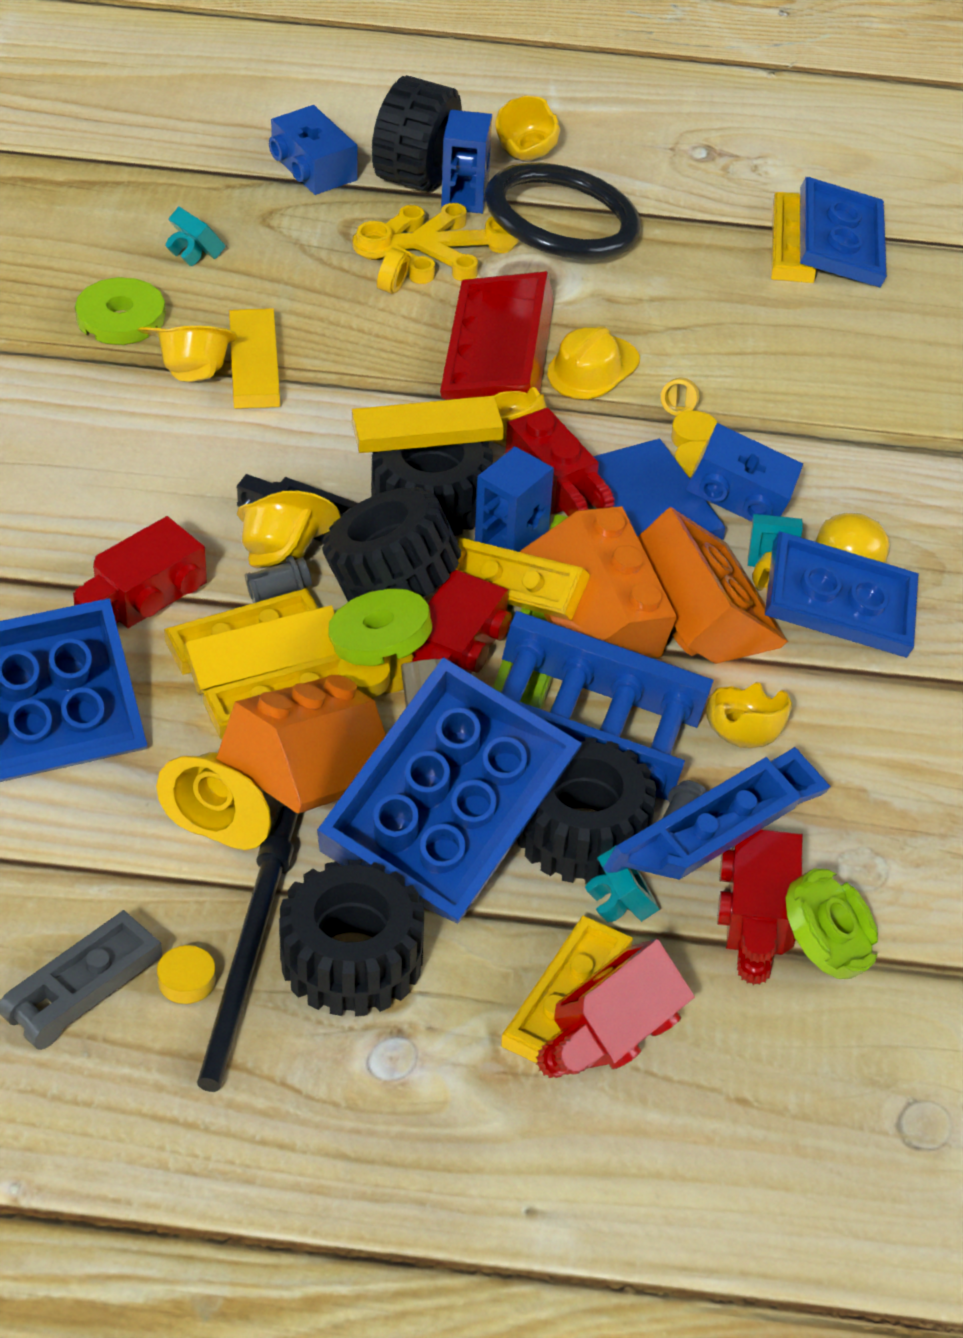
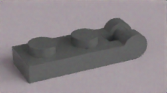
[0,910,162,1050]

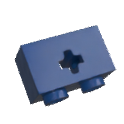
[269,105,358,195]
[441,110,492,214]
[686,423,803,522]
[474,446,554,552]

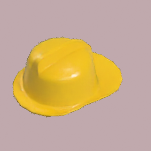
[137,325,237,382]
[547,326,640,400]
[237,491,341,568]
[156,752,271,850]

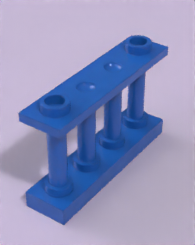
[501,611,714,801]

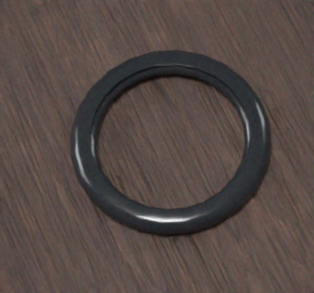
[485,162,641,260]

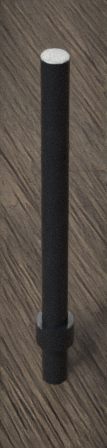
[197,806,298,1092]

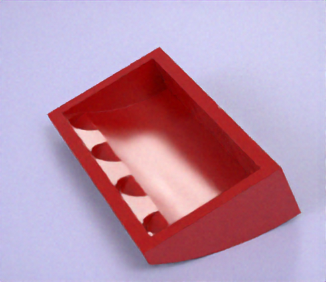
[440,271,554,400]

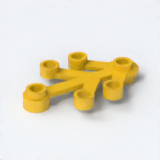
[352,203,519,284]

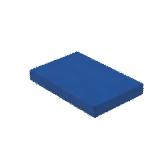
[800,177,887,288]
[593,438,725,540]
[765,531,919,658]

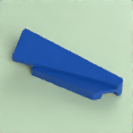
[603,747,831,880]

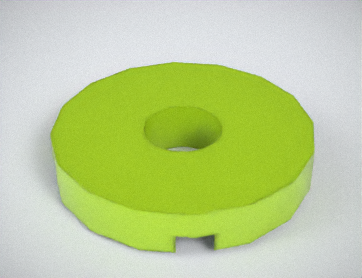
[75,277,166,345]
[328,588,432,666]
[785,868,878,979]

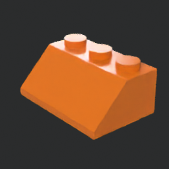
[520,506,677,658]
[638,507,788,664]
[216,675,386,814]

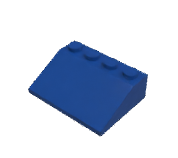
[0,598,148,782]
[317,657,582,924]

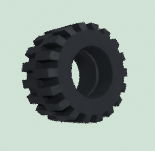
[372,75,462,192]
[371,441,493,536]
[322,487,461,602]
[517,737,656,884]
[279,860,424,1017]

